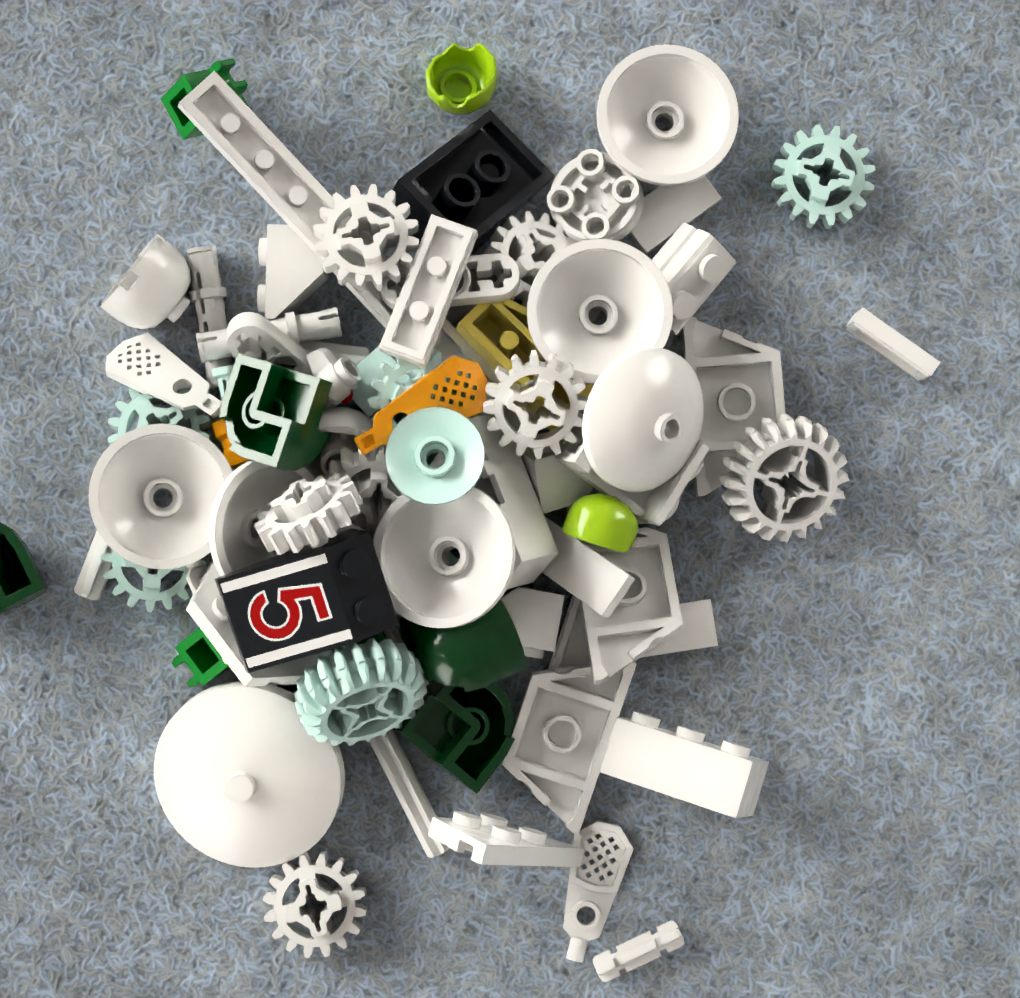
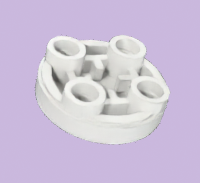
[547,149,644,242]

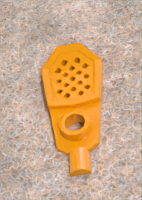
[354,355,488,455]

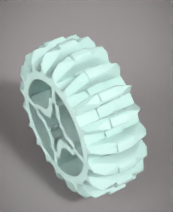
[294,638,427,746]

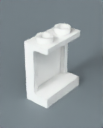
[555,414,710,526]

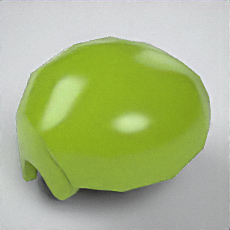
[425,43,497,115]
[562,493,638,553]

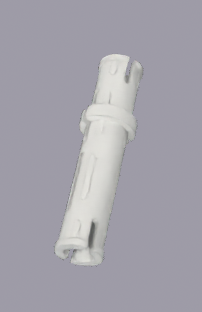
[186,246,233,390]
[196,307,342,363]

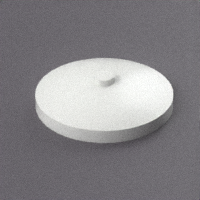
[154,681,345,868]

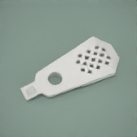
[105,332,222,418]
[563,820,634,963]

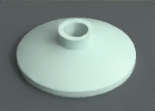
[385,407,485,505]

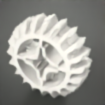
[719,414,849,543]

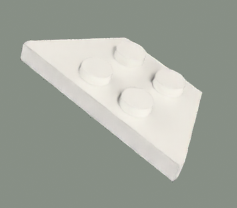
[682,316,786,497]
[566,506,683,685]
[186,561,333,687]
[502,661,637,835]
[428,811,585,867]

